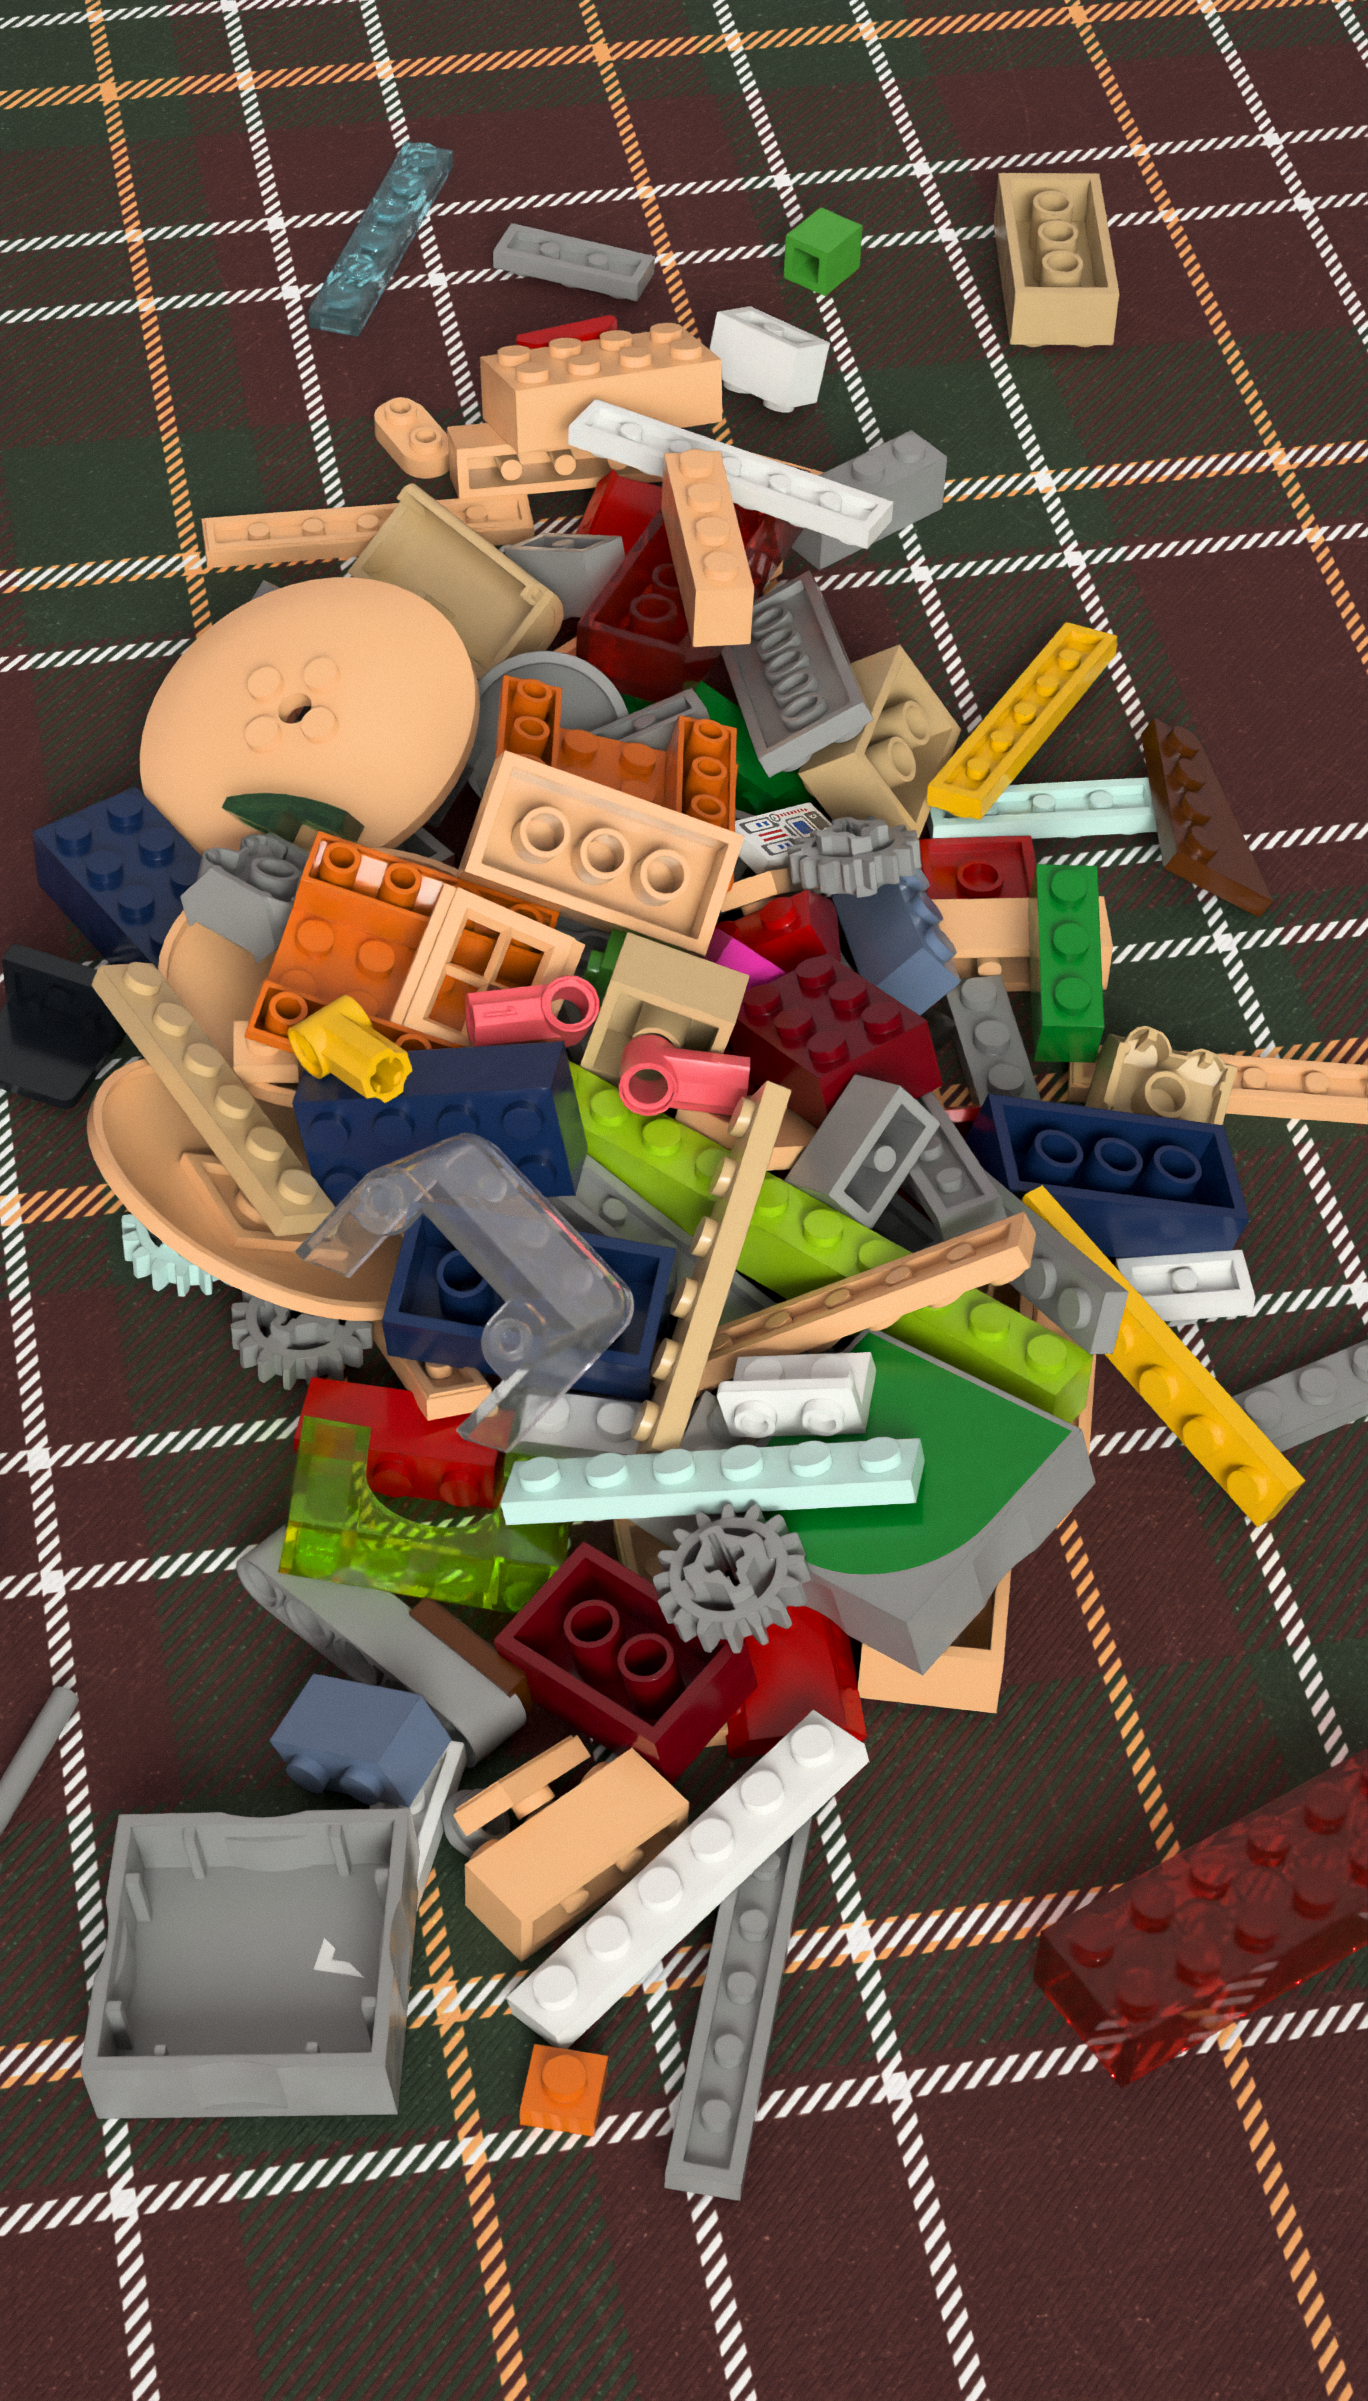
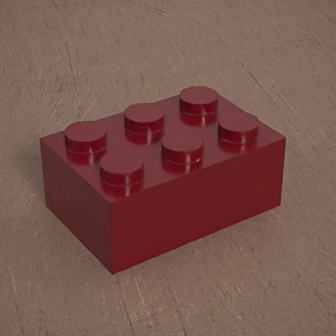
[729,953,943,1129]
[493,1541,758,1785]

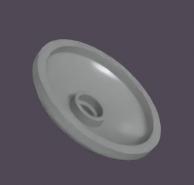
[466,651,629,800]

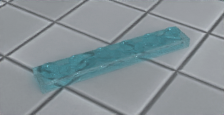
[309,142,453,337]

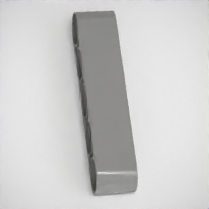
[236,1520,527,1768]

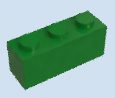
[1028,864,1104,1063]

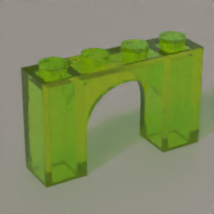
[278,1416,569,1614]

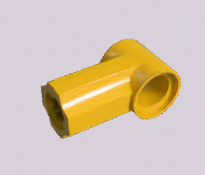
[287,994,413,1103]

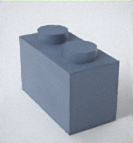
[269,1674,452,1808]

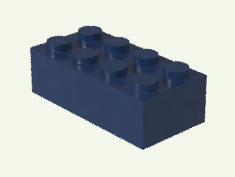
[32,786,202,970]
[292,1041,588,1208]
[965,1094,1249,1258]
[382,1202,677,1402]

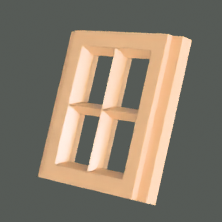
[388,883,585,1047]

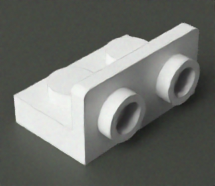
[717,1352,876,1438]

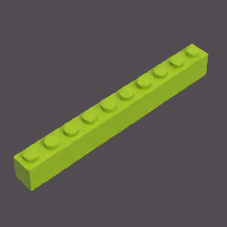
[568,1060,1093,1424]

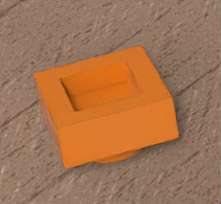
[520,2044,608,2137]

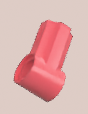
[465,975,600,1048]
[618,1034,750,1116]

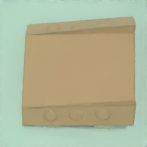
[1085,1026,1237,1125]

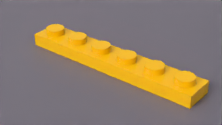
[927,622,1118,820]
[1021,1185,1306,1528]

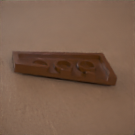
[1141,718,1274,918]

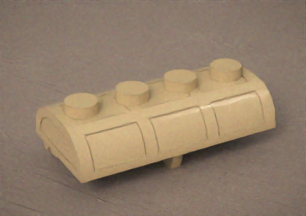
[348,483,564,680]

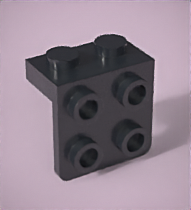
[0,943,127,1109]

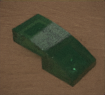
[222,793,365,844]

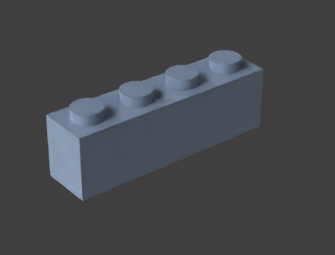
[831,815,961,1016]

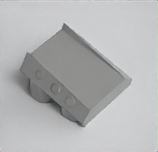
[180,832,310,964]

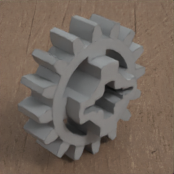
[787,817,922,898]
[231,1291,373,1390]
[653,1504,812,1654]

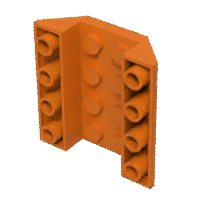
[495,675,737,892]
[244,830,560,1054]

